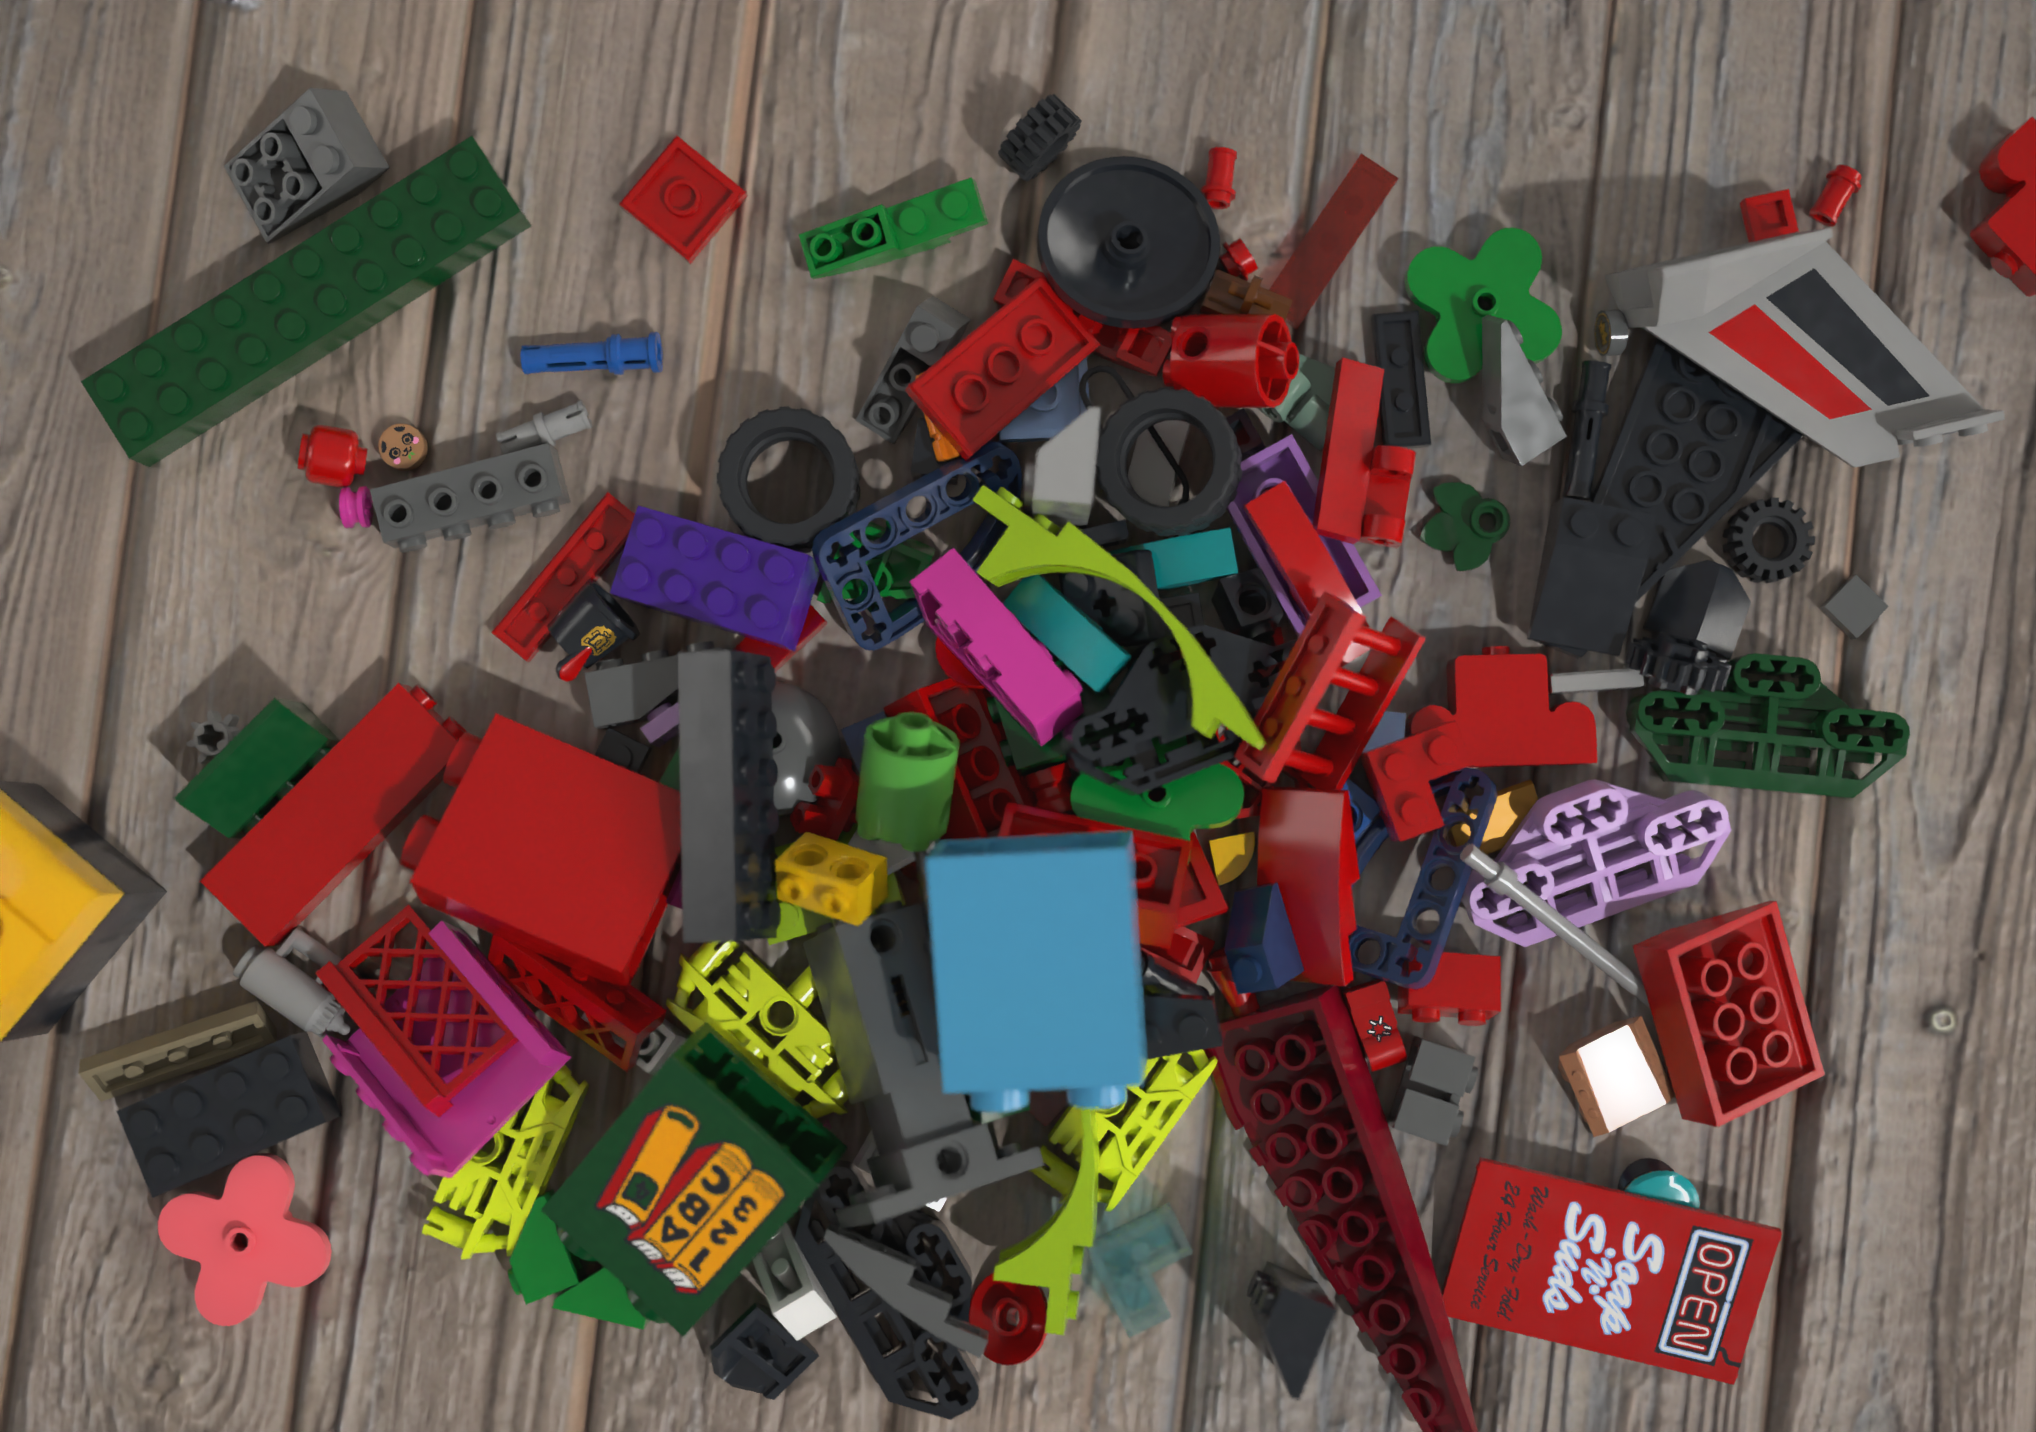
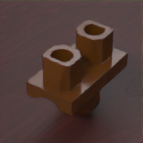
[1200,269,1293,321]

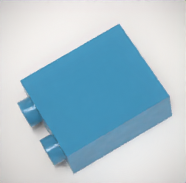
[926,831,1147,1112]

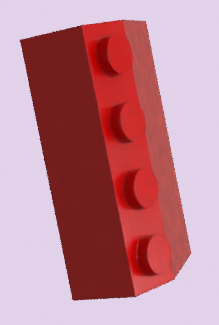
[1632,901,1825,1127]

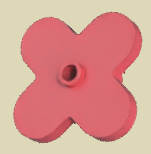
[158,1153,332,1326]

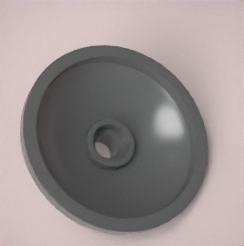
[772,682,841,817]

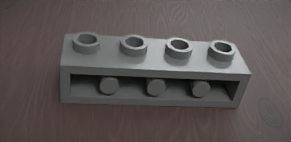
[370,443,571,552]

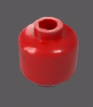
[297,425,368,488]

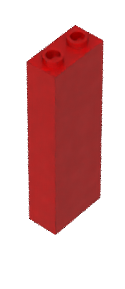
[200,683,467,947]

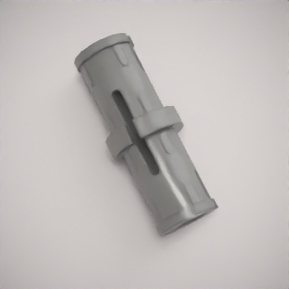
[496,400,593,454]

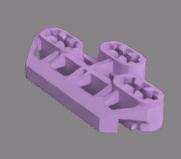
[1461,779,1731,947]

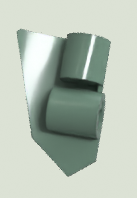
[1257,354,1335,451]

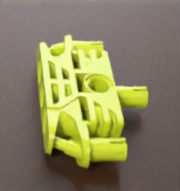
[665,942,849,1119]
[1028,1050,1218,1212]
[422,1064,589,1259]

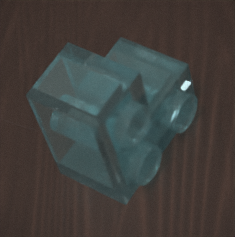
[1087,1202,1193,1338]

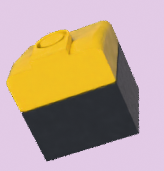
[0,781,167,1042]

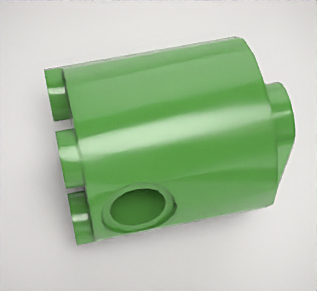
[855,712,959,852]

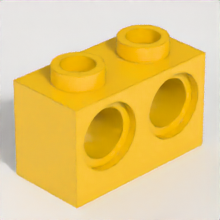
[775,832,888,926]

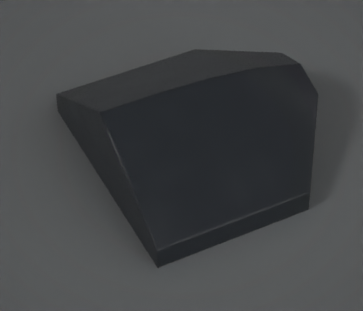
[1643,560,1751,660]
[709,1302,819,1400]

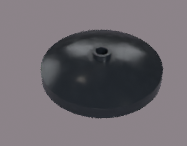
[1037,156,1220,329]

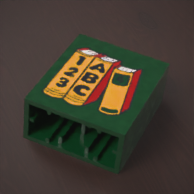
[541,1022,848,1337]

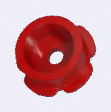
[1219,238,1258,281]

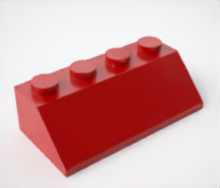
[883,678,1037,840]
[998,802,1192,949]

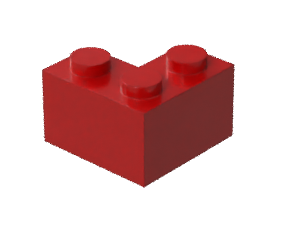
[1360,720,1472,842]

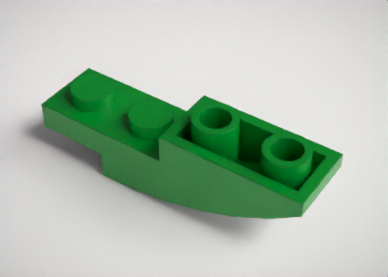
[799,177,989,279]

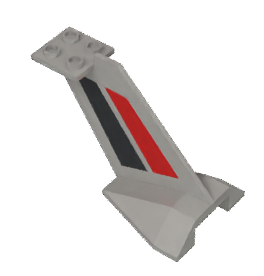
[1605,228,2005,467]

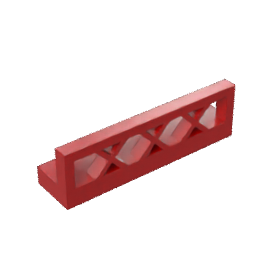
[487,934,667,1072]

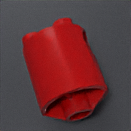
[1163,314,1299,408]

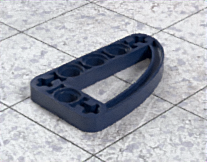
[812,441,1022,651]
[1348,768,1498,989]

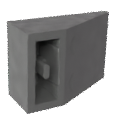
[224,88,390,243]

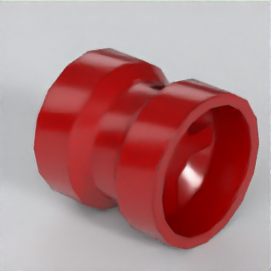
[1024,762,1072,813]

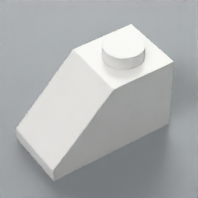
[753,1222,837,1341]

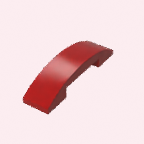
[993,259,1173,378]

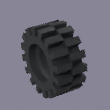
[998,94,1082,182]
[1722,497,1815,583]

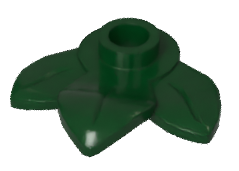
[1420,482,1510,572]

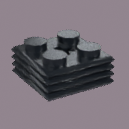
[1058,549,1166,648]

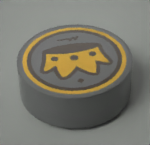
[1594,310,1628,356]

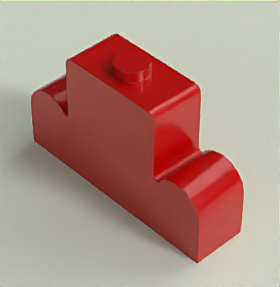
[1970,117,2036,297]
[1404,646,1598,768]

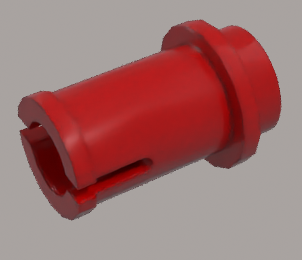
[1200,147,1237,209]
[1809,164,1862,227]

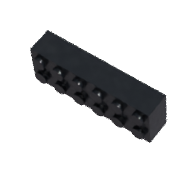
[678,650,781,942]

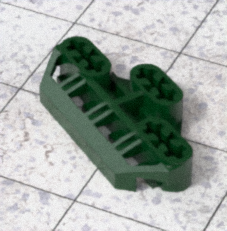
[1626,653,1910,798]

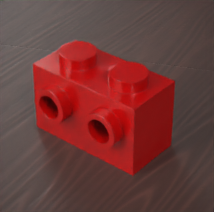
[1398,950,1501,1026]

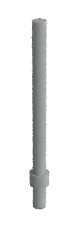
[1460,844,1650,1008]

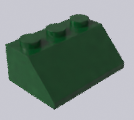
[174,697,340,839]

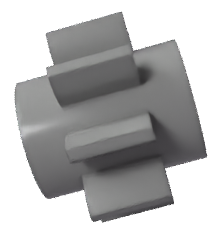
[187,710,240,764]

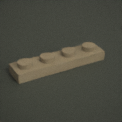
[78,1001,277,1101]

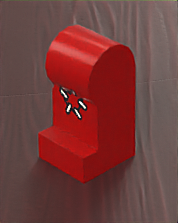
[1341,978,1407,1072]

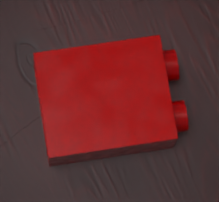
[400,713,682,991]

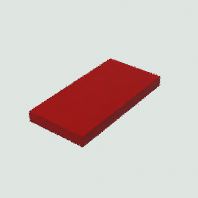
[905,275,1101,461]

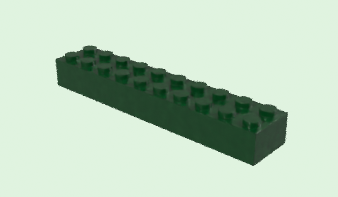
[81,136,532,467]

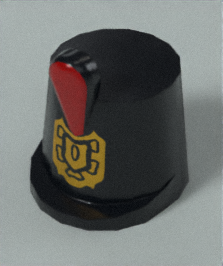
[547,579,641,682]

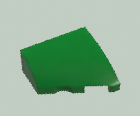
[817,521,936,603]

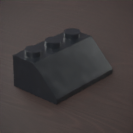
[1247,1261,1337,1401]

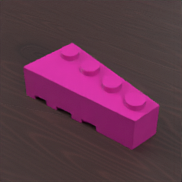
[910,548,1084,746]

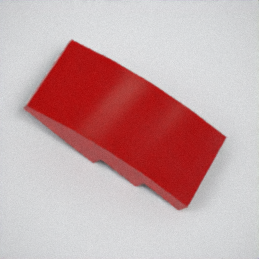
[1257,786,1360,987]

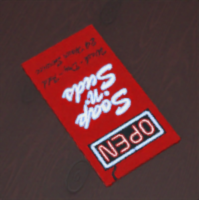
[1441,1157,1782,1385]

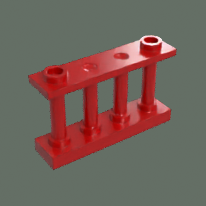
[1234,591,1426,790]

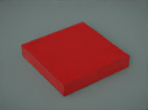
[619,135,748,264]

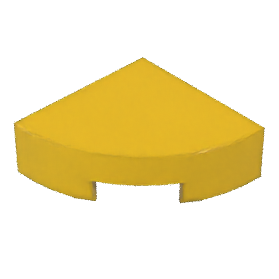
[1208,832,1255,886]

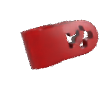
[1358,445,1416,549]

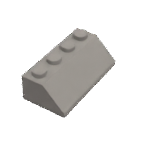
[1024,407,1100,530]

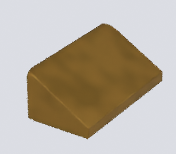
[1448,779,1538,855]

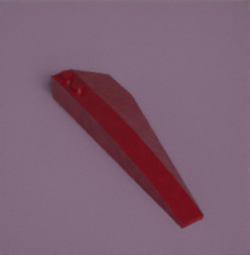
[1204,985,1478,1432]

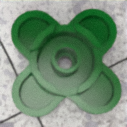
[1404,228,1562,384]
[1071,721,1244,864]

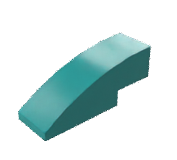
[1106,527,1238,600]
[1002,574,1133,693]

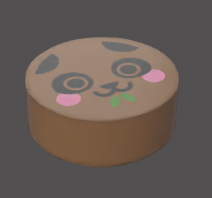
[378,423,428,471]

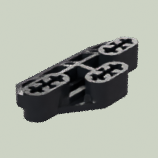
[1060,625,1307,796]
[795,1160,980,1420]

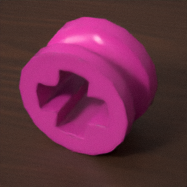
[339,486,373,528]

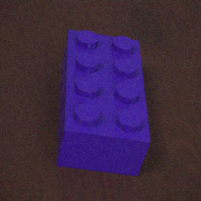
[610,505,820,652]

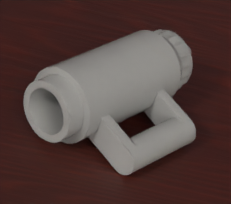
[233,928,350,1037]

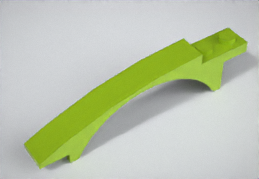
[973,485,1266,751]
[994,1108,1099,1335]

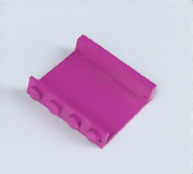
[322,920,571,1179]

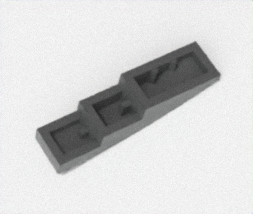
[823,1222,988,1359]

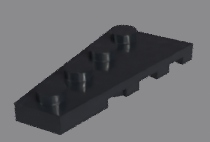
[1143,992,1223,1060]

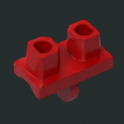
[790,757,860,841]

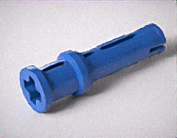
[520,332,663,375]

